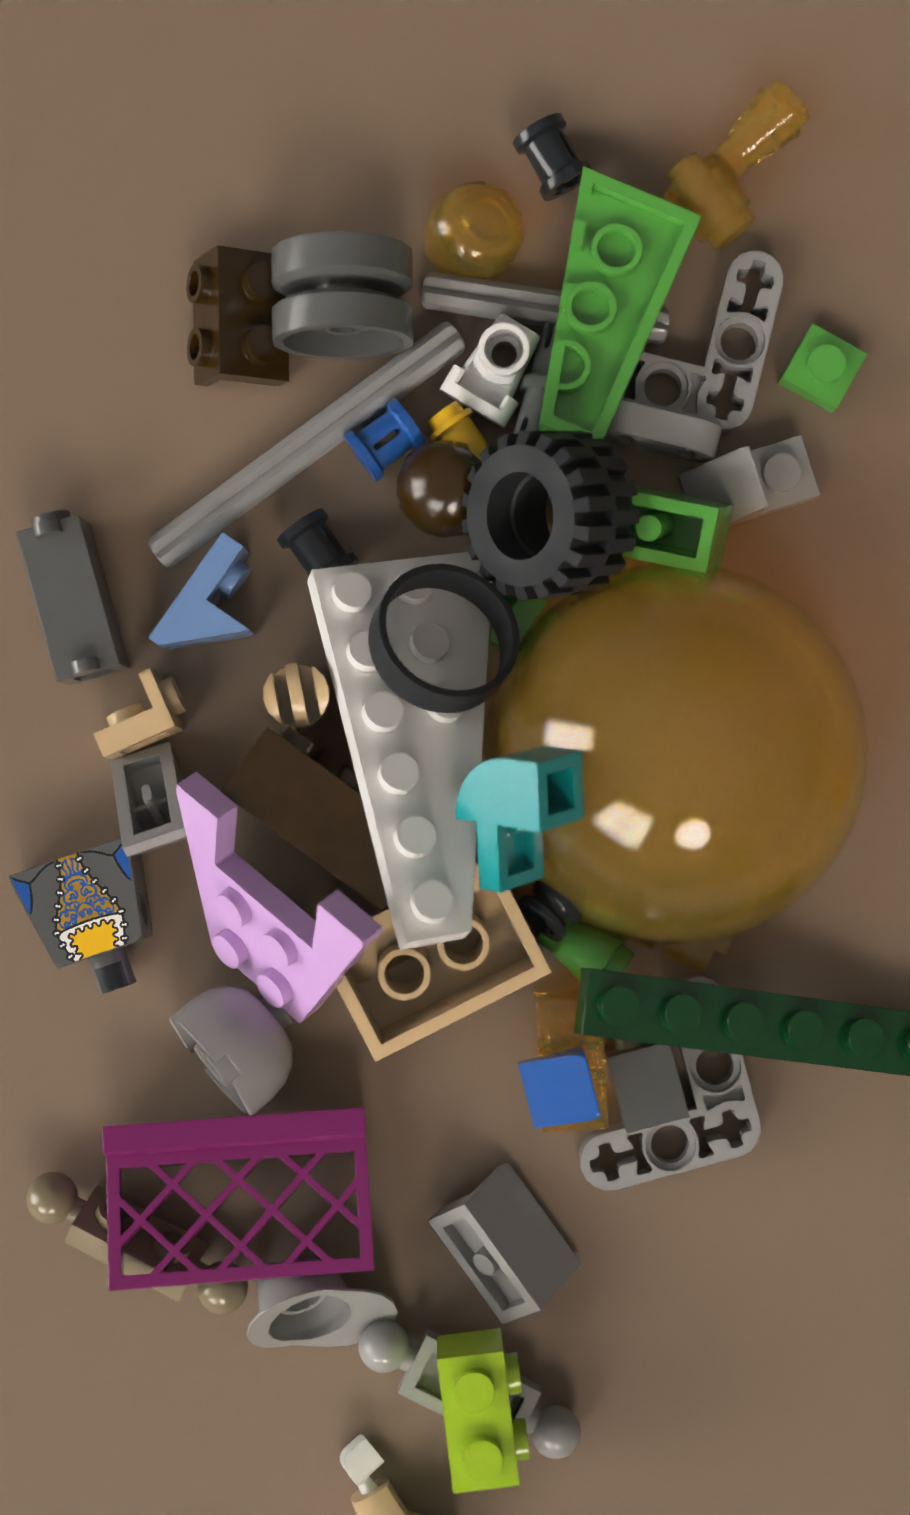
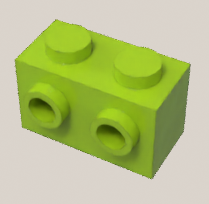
[437,1328,530,1494]

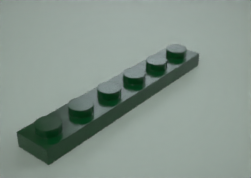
[574,968,910,1076]

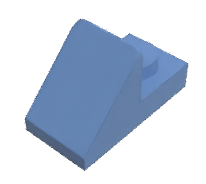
[148,532,255,650]

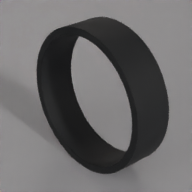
[368,564,520,713]

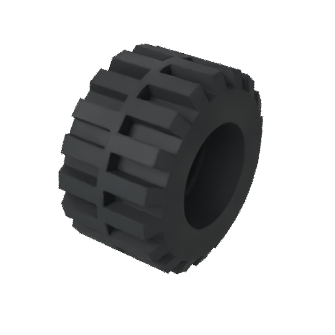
[462,431,640,600]

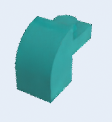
[456,746,584,893]

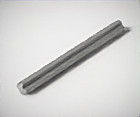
[148,321,465,567]

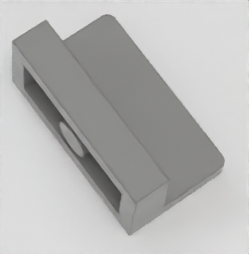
[428,1163,580,1324]

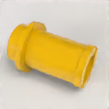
[427,400,489,460]

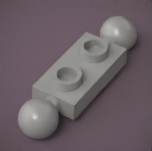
[358,1320,581,1459]

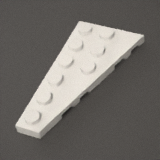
[307,552,492,950]

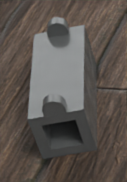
[16,510,130,685]

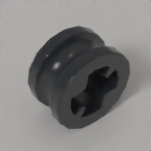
[517,878,582,942]

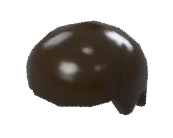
[396,440,482,538]

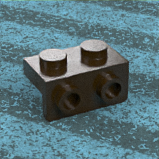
[186,245,289,386]

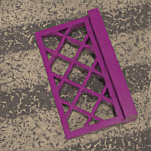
[102,1107,374,1292]

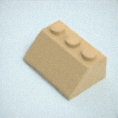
[337,862,552,1062]

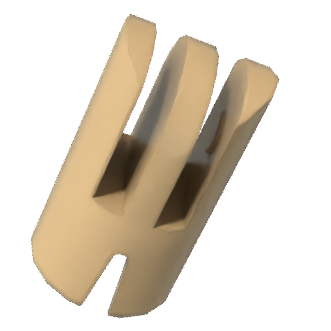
[263,663,329,729]

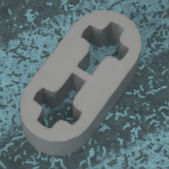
[605,400,722,463]

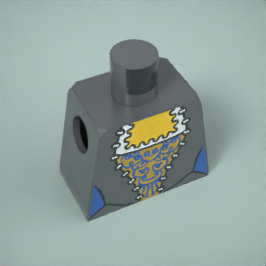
[9,838,153,995]

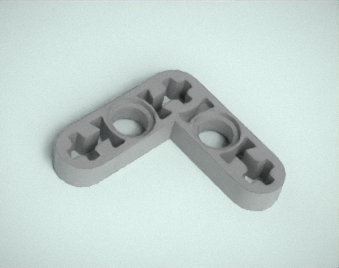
[622,251,783,436]
[578,973,761,1191]

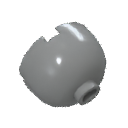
[169,985,293,1116]

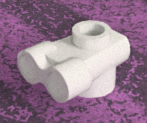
[439,313,540,428]

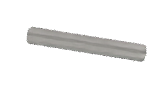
[421,271,670,345]

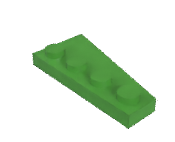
[539,166,702,440]

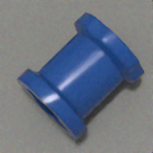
[343,398,426,482]

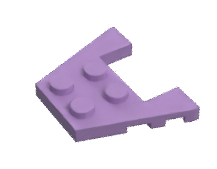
[176,772,383,1023]

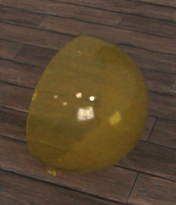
[483,563,868,972]

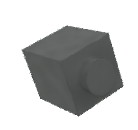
[602,1039,690,1134]

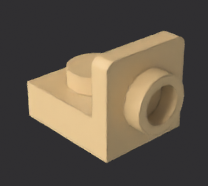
[93,667,187,760]

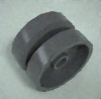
[271,231,413,359]

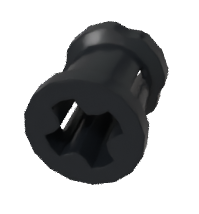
[512,113,592,201]
[277,508,359,576]

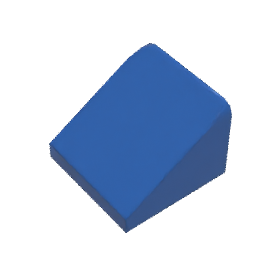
[518,1046,601,1128]

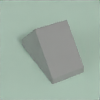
[110,741,187,857]

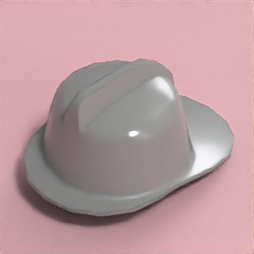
[246,1257,398,1348]

